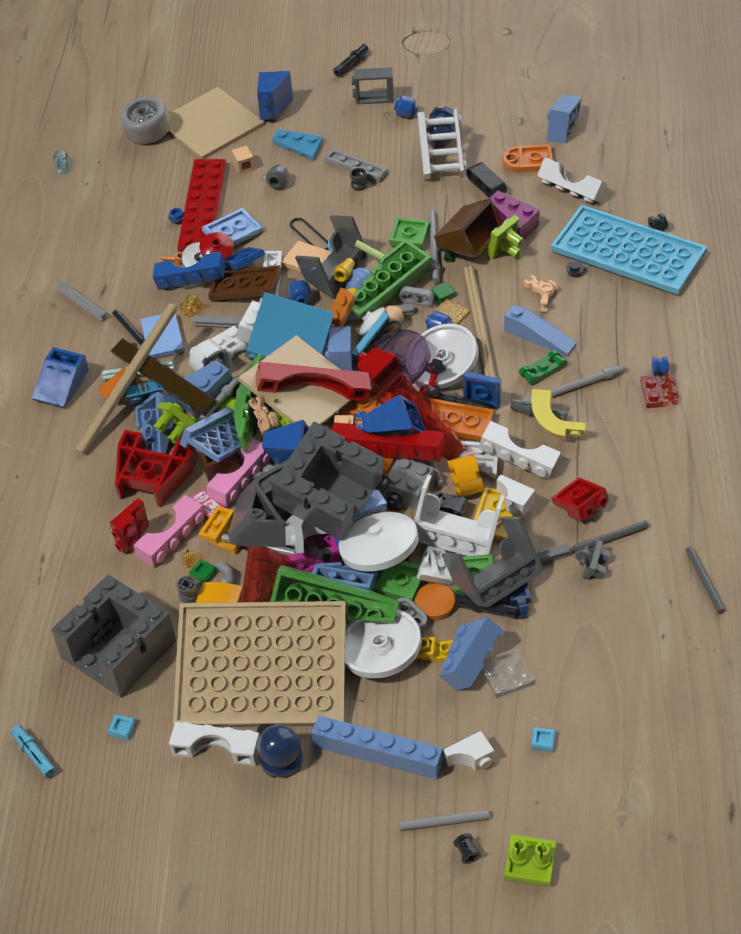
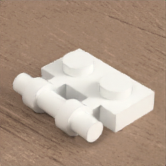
[211,326,248,358]

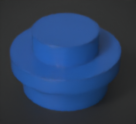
[168,208,184,223]

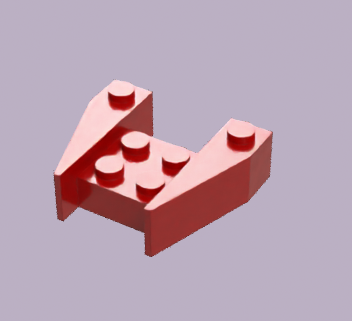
[115,429,198,507]

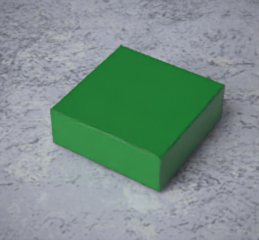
[431,282,455,303]
[189,559,217,583]

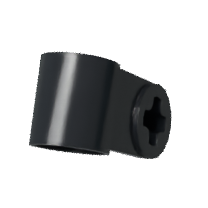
[433,491,469,517]

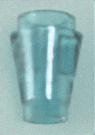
[53,150,69,174]

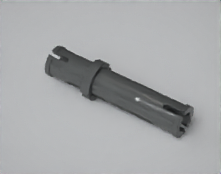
[510,398,568,421]

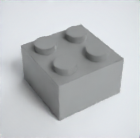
[382,458,435,509]

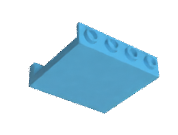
[245,292,334,361]

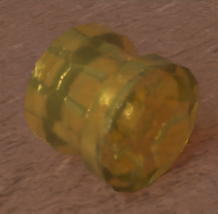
[179,294,202,317]

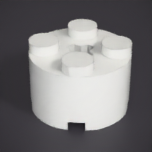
[189,339,232,372]

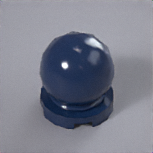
[426,106,460,147]
[258,724,303,778]

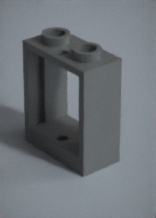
[351,67,394,104]

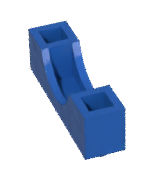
[153,252,225,290]

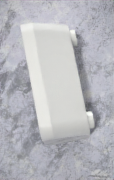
[414,475,505,556]

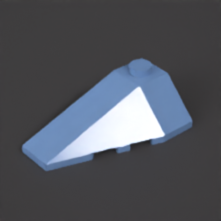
[504,305,576,356]
[135,392,176,453]

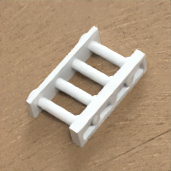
[418,109,467,180]

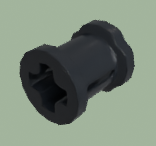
[453,833,481,864]

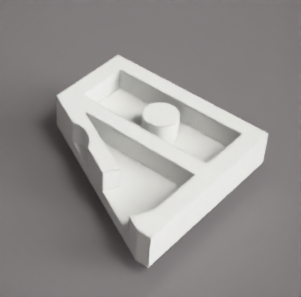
[459,441,498,478]
[417,546,453,585]

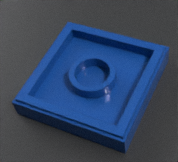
[224,247,265,270]
[463,372,501,408]

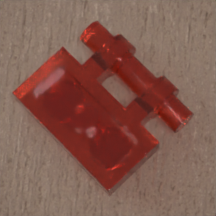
[640,373,679,408]

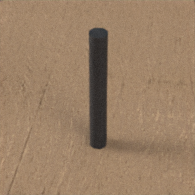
[112,310,145,345]

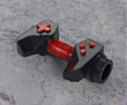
[420,359,447,399]

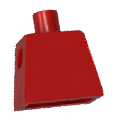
[357,348,402,391]

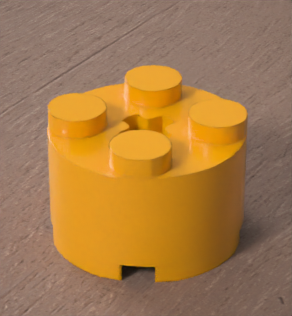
[447,454,484,497]

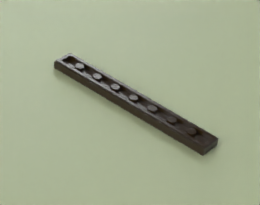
[111,338,217,417]

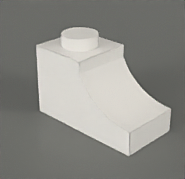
[497,475,535,518]
[443,731,494,771]

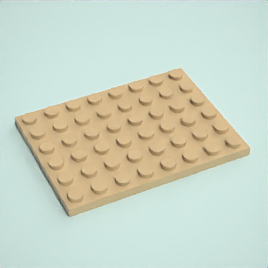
[173,601,346,726]

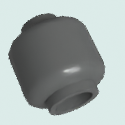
[266,165,289,189]

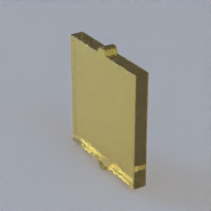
[431,299,470,325]

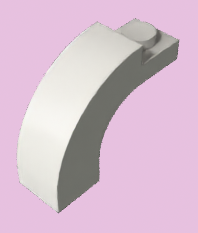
[285,515,326,554]

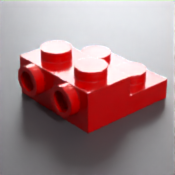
[551,477,609,522]
[110,498,149,554]

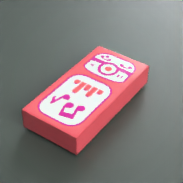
[190,488,225,519]

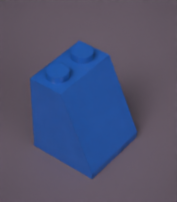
[257,71,293,120]
[361,395,426,437]
[262,420,310,465]

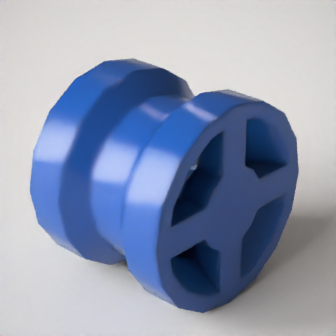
[651,356,669,375]

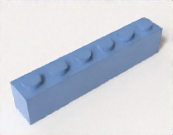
[311,715,443,780]

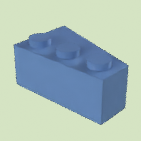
[547,94,582,144]
[325,326,353,371]
[167,360,233,418]
[312,562,380,592]
[440,617,505,691]

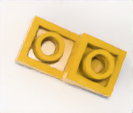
[416,637,453,662]

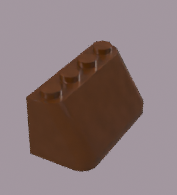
[434,198,502,258]

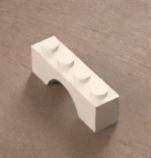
[537,157,607,203]
[478,421,561,479]
[169,722,260,766]

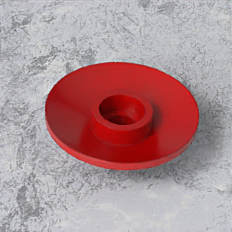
[199,232,234,260]

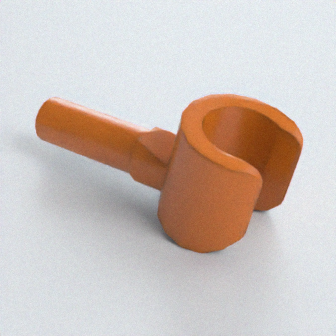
[162,252,183,266]

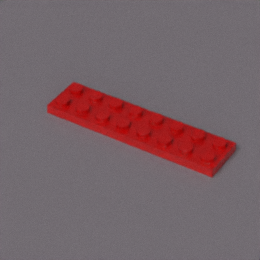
[177,159,227,252]

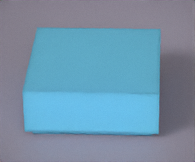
[108,714,136,740]
[531,727,555,752]

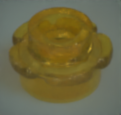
[182,549,195,568]

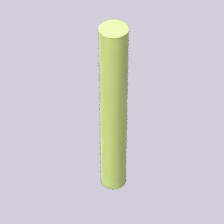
[354,240,384,260]

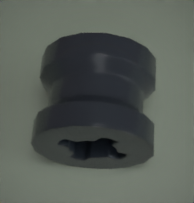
[648,213,668,231]

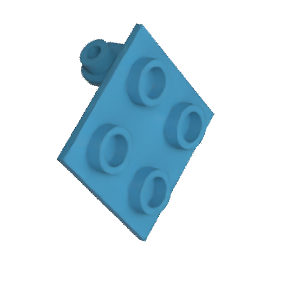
[125,381,163,405]

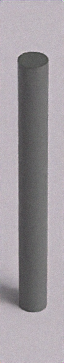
[573,520,649,553]
[685,546,725,614]

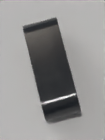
[466,162,507,198]

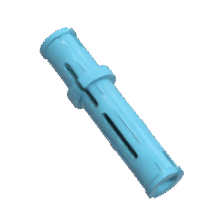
[10,725,57,778]

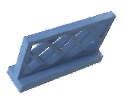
[180,407,258,463]

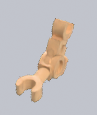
[524,275,558,312]
[249,395,279,442]

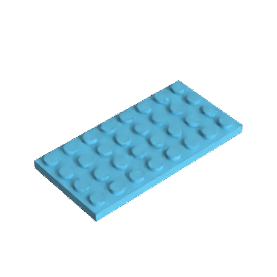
[551,204,707,295]

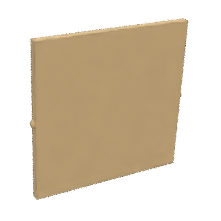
[168,87,265,159]
[238,335,352,427]

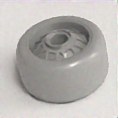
[120,96,171,144]

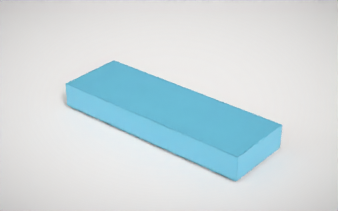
[351,312,390,362]

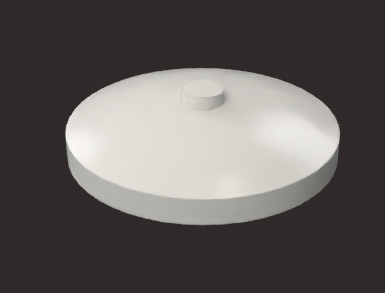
[407,324,479,389]
[339,512,419,571]
[345,609,422,678]

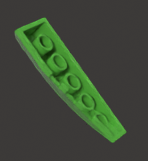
[351,239,431,317]
[234,354,263,452]
[270,565,399,622]

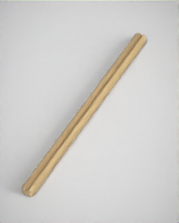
[464,266,496,377]
[76,303,178,455]

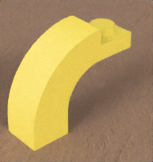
[531,389,587,441]

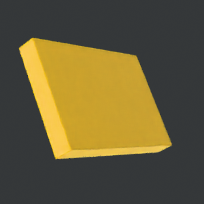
[474,487,517,542]

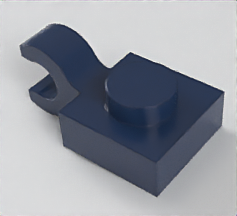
[508,583,531,619]

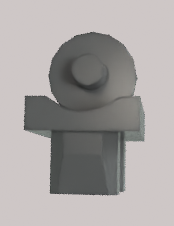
[575,539,610,580]

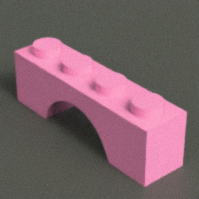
[206,438,271,507]
[133,495,205,568]

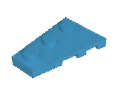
[272,129,323,161]

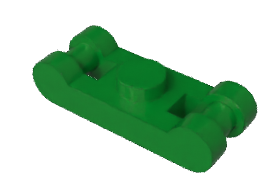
[518,350,567,385]

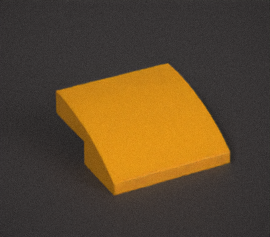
[198,506,240,554]
[196,582,244,603]

